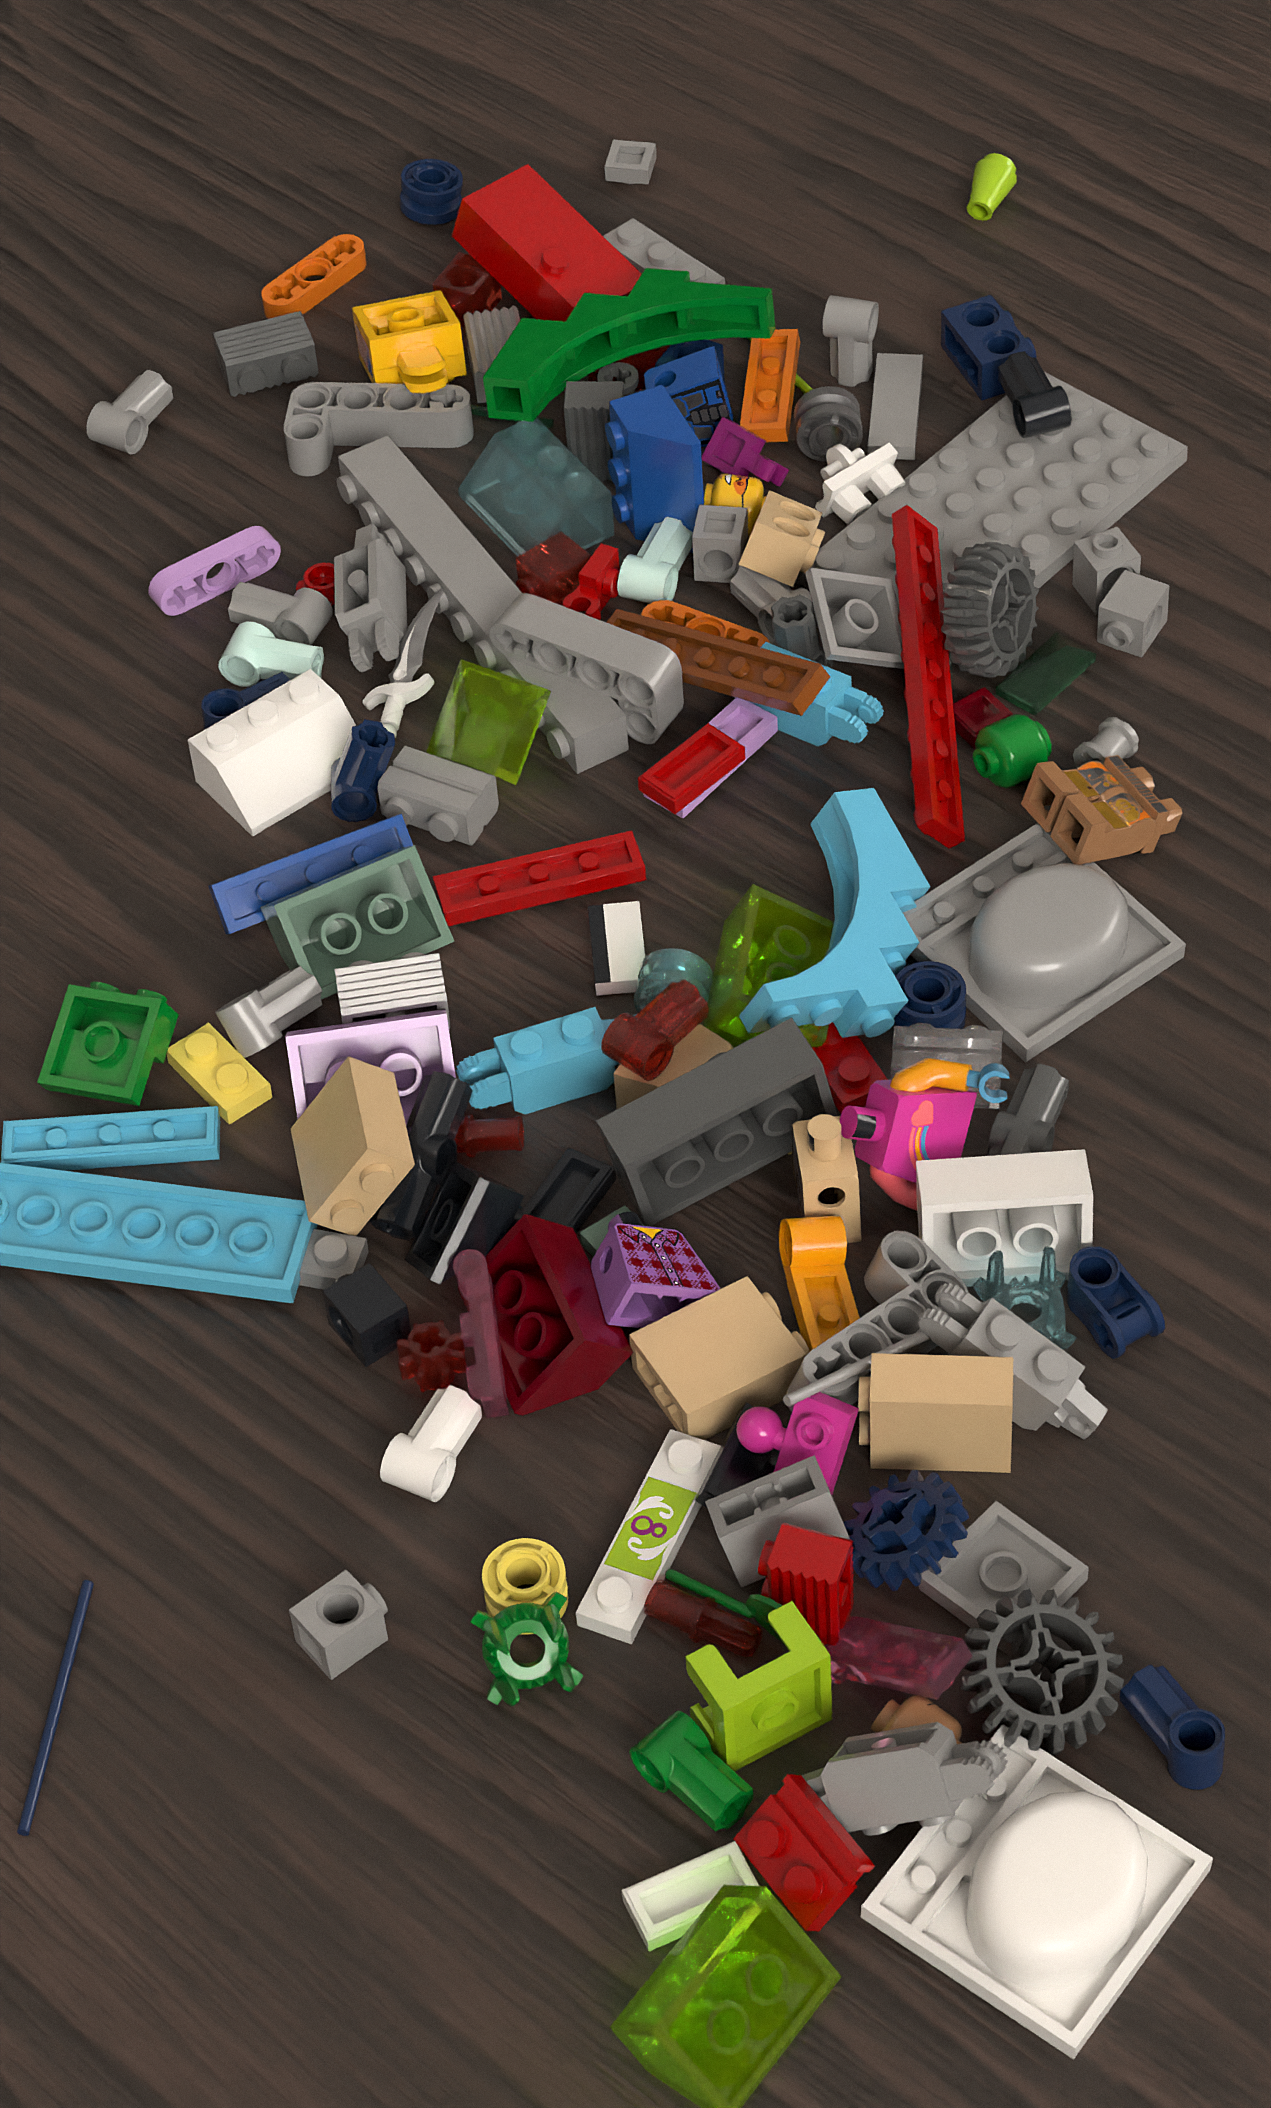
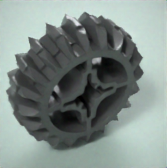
[940,542,1039,677]
[958,1589,1124,1755]

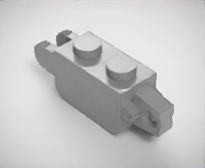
[334,523,407,672]
[917,1283,1108,1440]
[801,1722,1008,1836]

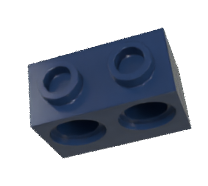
[941,295,1036,401]

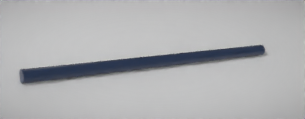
[17,1580,94,1836]

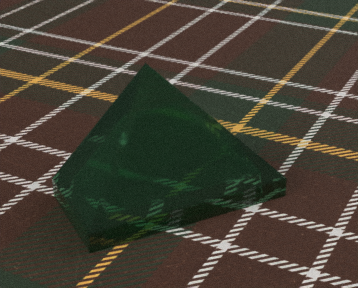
[996,632,1096,716]

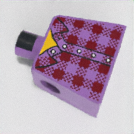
[591,1212,721,1328]

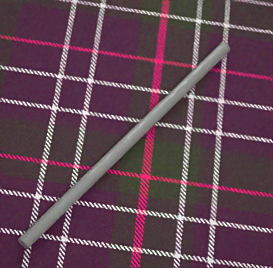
[783,1299,990,1406]

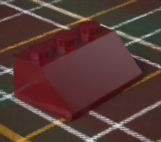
[457,1214,633,1416]

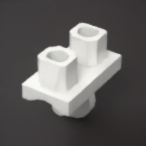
[815,443,905,525]

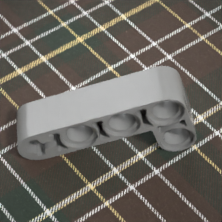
[284,382,474,476]
[489,593,684,744]
[787,1231,968,1412]

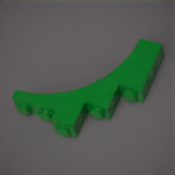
[483,268,776,422]

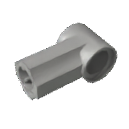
[822,295,879,387]
[86,370,173,454]
[730,566,818,644]
[228,582,333,645]
[215,966,322,1058]

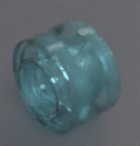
[634,948,713,1024]

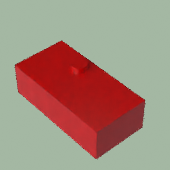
[452,164,642,322]

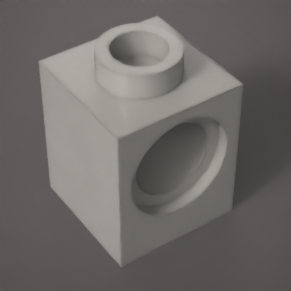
[692,505,749,583]
[1072,526,1141,615]
[1097,570,1169,658]
[289,1569,388,1680]

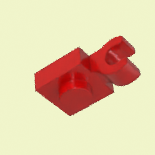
[563,543,620,620]

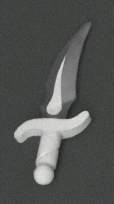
[363,589,444,738]

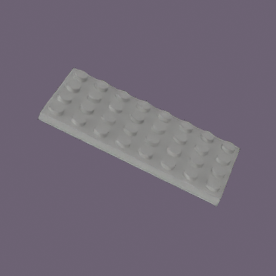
[796,372,1188,665]

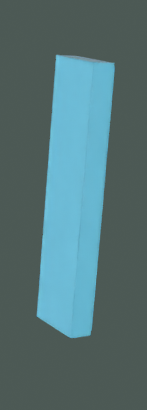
[1,1106,220,1171]

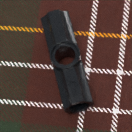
[370,1071,473,1241]

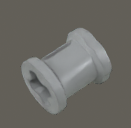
[1073,717,1139,768]

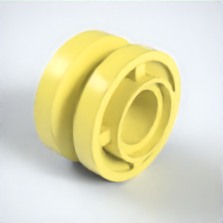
[482,1538,569,1635]

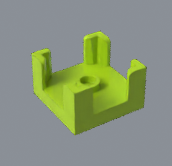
[685,1601,832,1772]

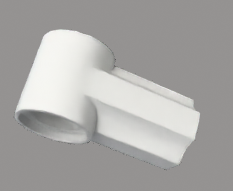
[380,1385,482,1502]

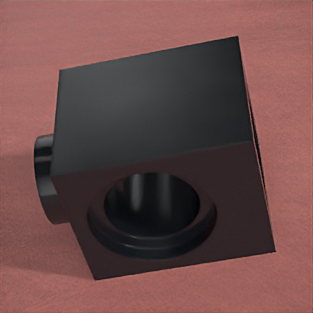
[322,1263,412,1367]

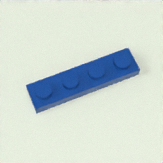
[208,814,413,934]

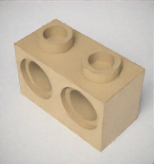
[739,490,825,587]

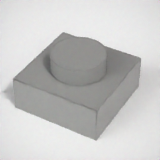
[604,140,657,184]
[299,1229,369,1290]

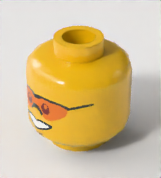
[704,474,766,538]

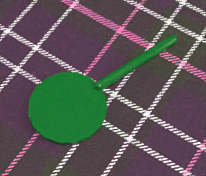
[665,1569,821,1643]

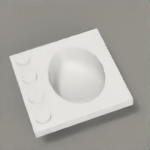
[861,1724,1213,2059]

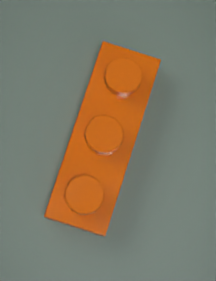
[740,329,800,442]

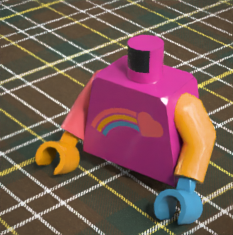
[840,1058,1010,1211]

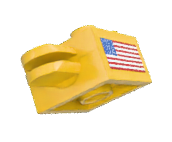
[352,290,467,393]

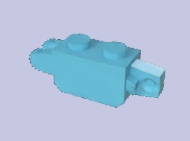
[749,642,884,747]
[456,1007,647,1114]

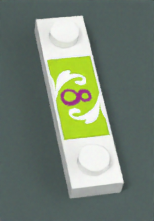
[576,1429,721,1644]

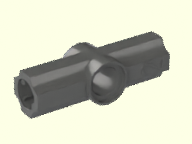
[987,1064,1069,1156]

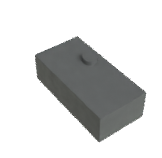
[596,1018,838,1227]

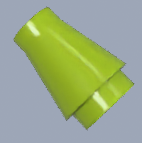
[967,153,1017,221]

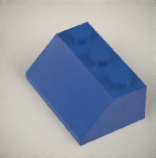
[605,384,704,553]

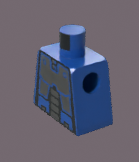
[644,346,734,447]

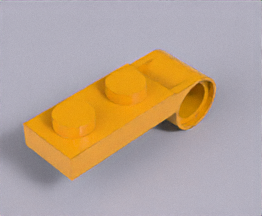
[779,1216,860,1351]

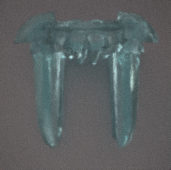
[973,1246,1077,1349]

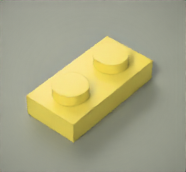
[167,1023,273,1125]

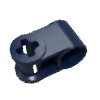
[1067,1246,1165,1359]

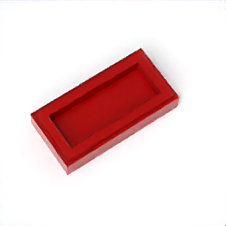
[638,723,745,814]

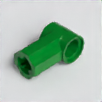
[629,1711,754,1832]

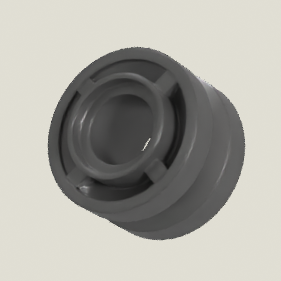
[794,386,863,461]

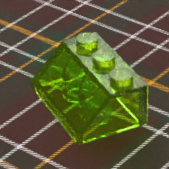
[703,884,834,1048]
[610,1885,842,2108]

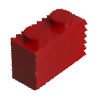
[758,1523,854,1650]

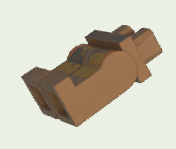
[1021,755,1182,865]

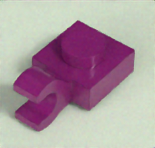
[702,417,789,486]

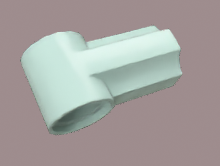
[617,517,693,604]
[218,622,324,687]

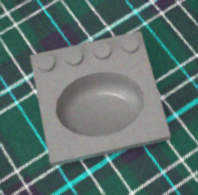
[903,823,1186,1063]

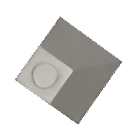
[805,568,904,669]

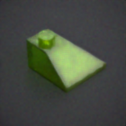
[426,659,551,785]

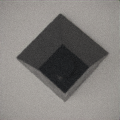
[404,1160,524,1284]

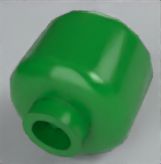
[973,714,1051,788]

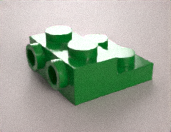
[37,982,179,1106]

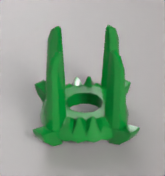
[470,1592,584,1706]

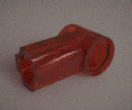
[601,979,709,1081]

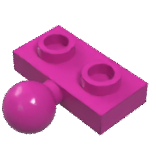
[736,1392,859,1494]

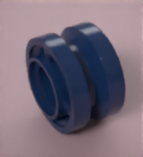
[400,159,463,225]
[893,961,966,1046]

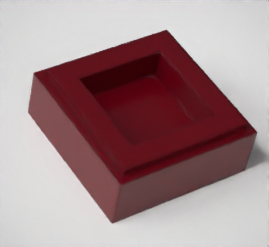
[953,687,1014,749]

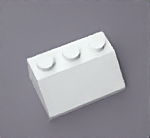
[188,669,356,836]
[916,1149,1093,1287]

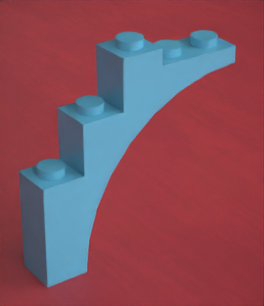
[739,788,930,1038]

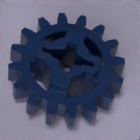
[843,1470,969,1591]

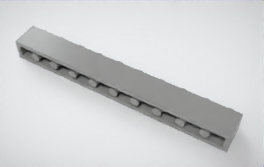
[336,435,629,774]

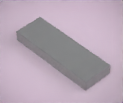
[868,353,923,460]

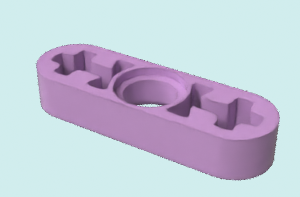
[149,526,281,616]

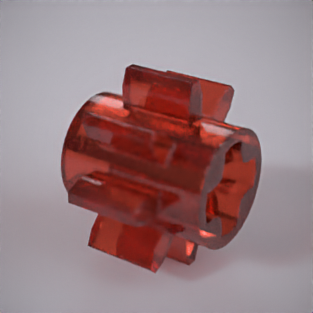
[397,1320,467,1392]

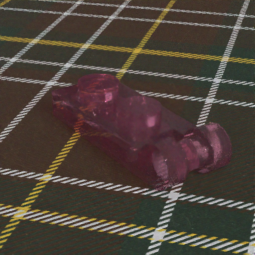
[453,1249,509,1418]
[825,1616,973,1699]

